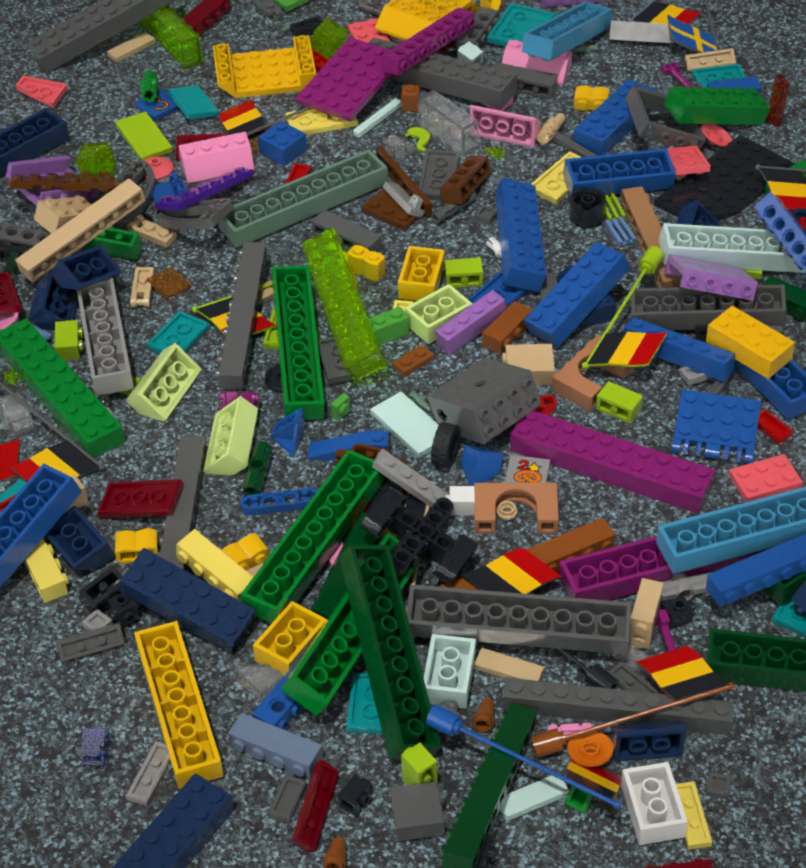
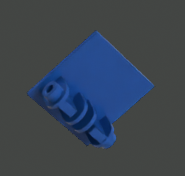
[153,172,187,203]

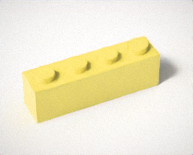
[176,529,253,601]
[24,536,69,603]

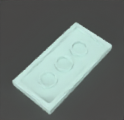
[370,391,439,458]

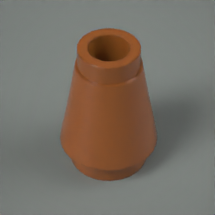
[472,698,495,732]
[322,837,346,868]

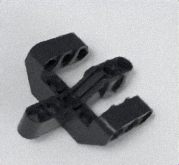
[360,487,479,586]

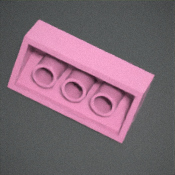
[502,40,572,86]
[470,105,541,147]
[179,132,255,185]

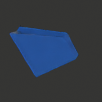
[270,408,305,458]
[461,444,504,486]

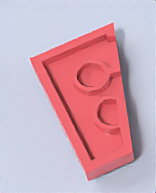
[16,76,68,108]

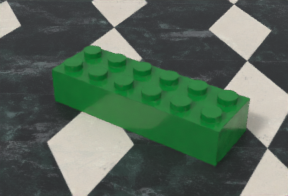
[664,86,771,125]

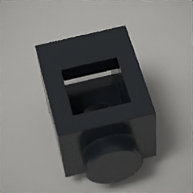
[660,595,695,630]
[338,775,373,818]

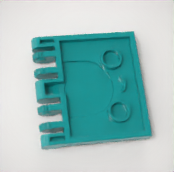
[487,3,560,47]

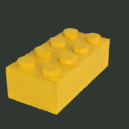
[706,305,795,379]

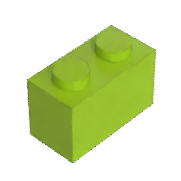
[445,258,483,288]
[55,320,84,361]
[596,381,643,424]
[401,743,438,786]

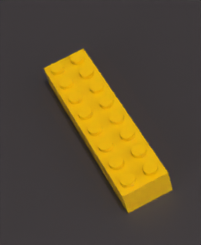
[134,621,224,789]

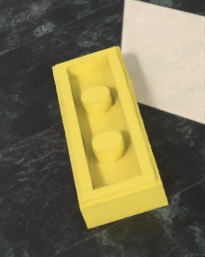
[676,781,712,850]

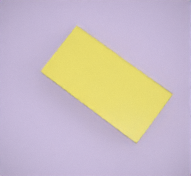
[286,109,358,135]
[531,151,580,204]

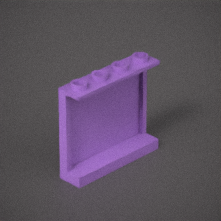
[6,156,100,206]
[664,254,758,301]

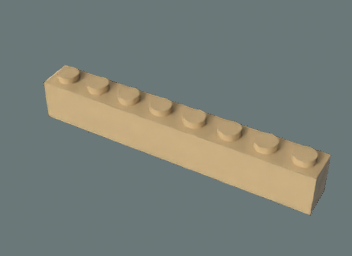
[15,179,146,283]

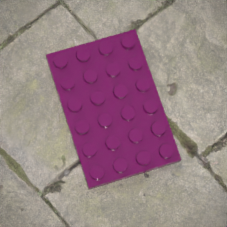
[295,37,392,122]

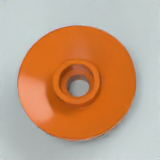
[567,731,614,767]

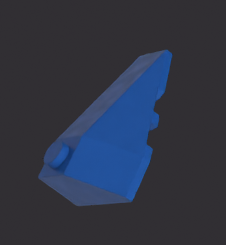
[308,430,390,461]

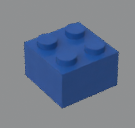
[258,121,307,167]

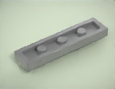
[372,449,448,507]

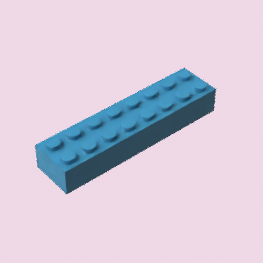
[522,2,613,61]
[656,487,806,574]

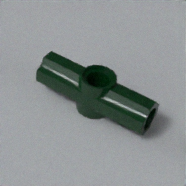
[243,441,273,495]

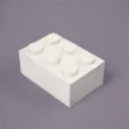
[621,762,688,845]

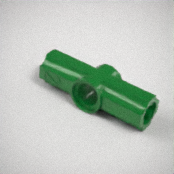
[139,70,160,103]

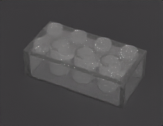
[418,90,479,156]

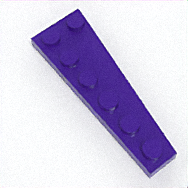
[155,167,254,210]

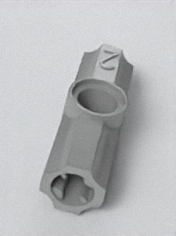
[662,572,711,601]

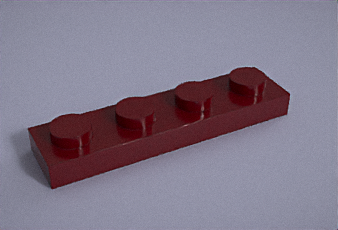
[291,759,339,853]

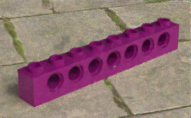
[382,7,475,76]

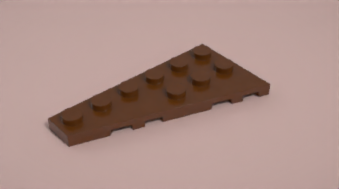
[6,171,121,192]

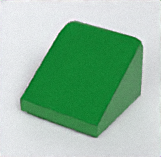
[564,786,595,814]

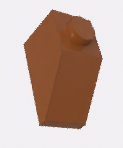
[401,84,421,112]

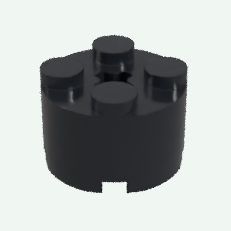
[569,187,606,229]

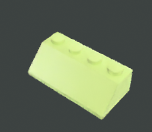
[126,343,202,421]
[203,396,258,475]

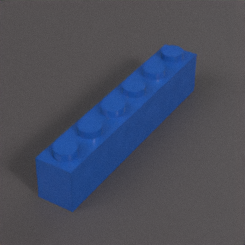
[624,317,735,382]
[706,534,806,607]

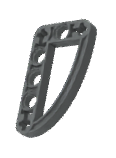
[90,160,155,229]
[155,198,234,230]

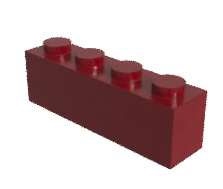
[178,0,231,41]

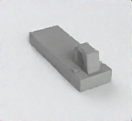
[383,181,425,218]

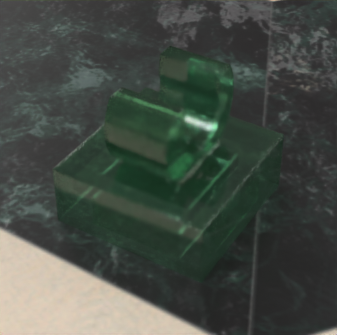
[3,250,21,274]

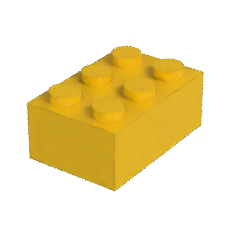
[398,246,445,301]
[253,601,327,677]

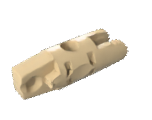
[536,113,565,146]

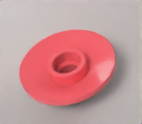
[701,124,732,147]
[144,157,174,180]

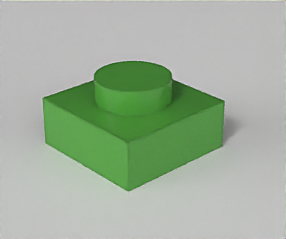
[330,393,350,421]

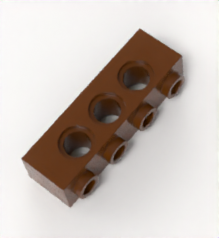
[440,156,491,204]

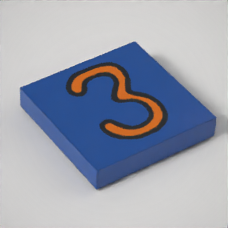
[135,89,180,122]

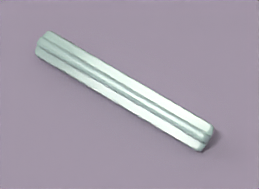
[353,98,401,138]

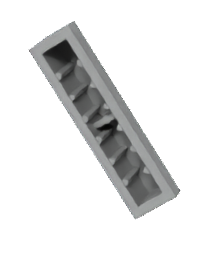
[609,21,674,44]

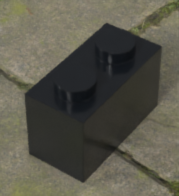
[79,566,123,614]

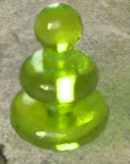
[484,146,506,160]
[3,369,20,385]

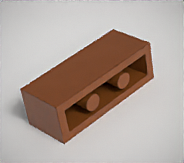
[482,301,533,355]

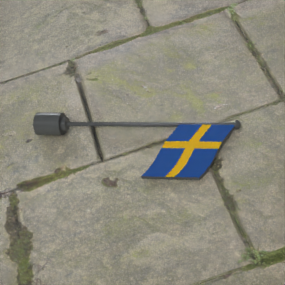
[667,0,719,53]

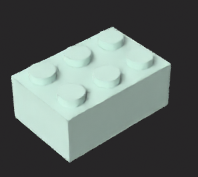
[424,634,476,709]

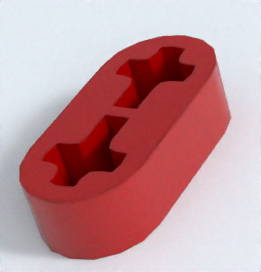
[534,395,557,416]

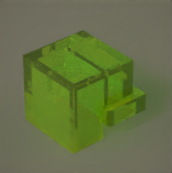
[310,17,349,59]
[76,141,117,174]

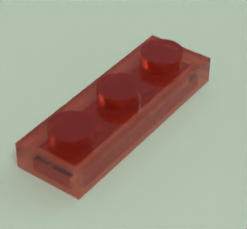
[767,75,790,127]

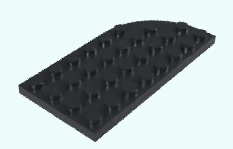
[654,135,796,221]

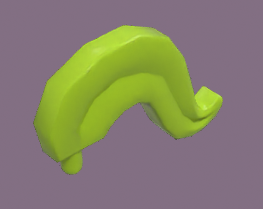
[405,127,431,153]

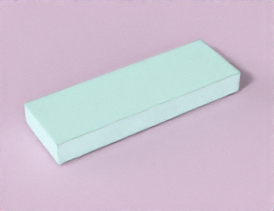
[500,776,569,821]

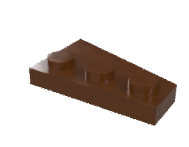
[362,189,415,232]

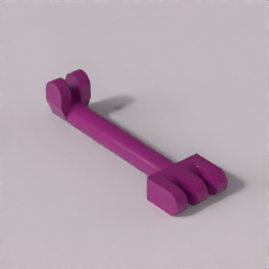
[660,62,702,88]
[656,609,676,651]

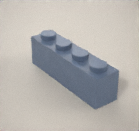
[228,713,323,779]

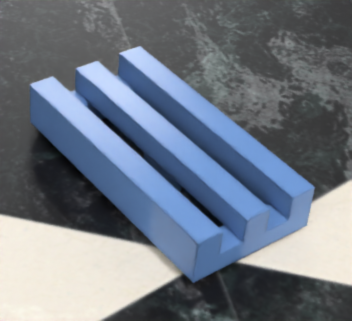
[605,216,636,247]

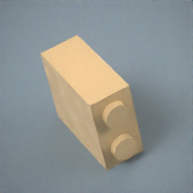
[502,344,555,385]
[629,578,664,650]

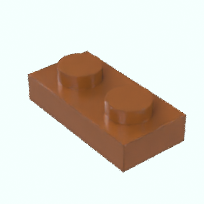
[392,345,434,377]

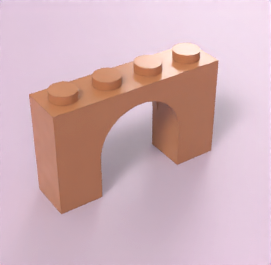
[551,335,635,411]
[474,482,559,534]

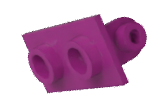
[219,390,261,409]

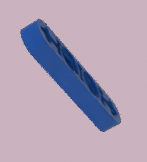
[240,488,318,516]

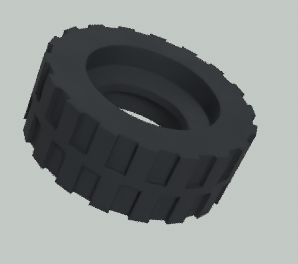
[431,422,461,468]

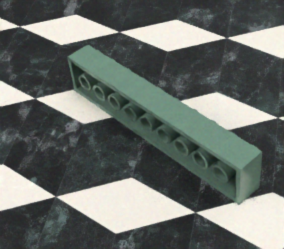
[218,149,388,248]

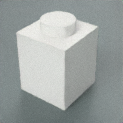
[446,486,475,515]

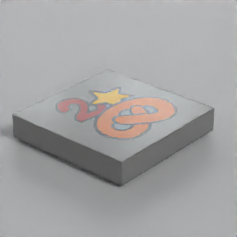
[505,455,550,483]

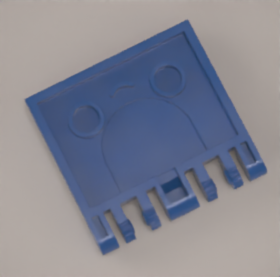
[671,390,761,464]

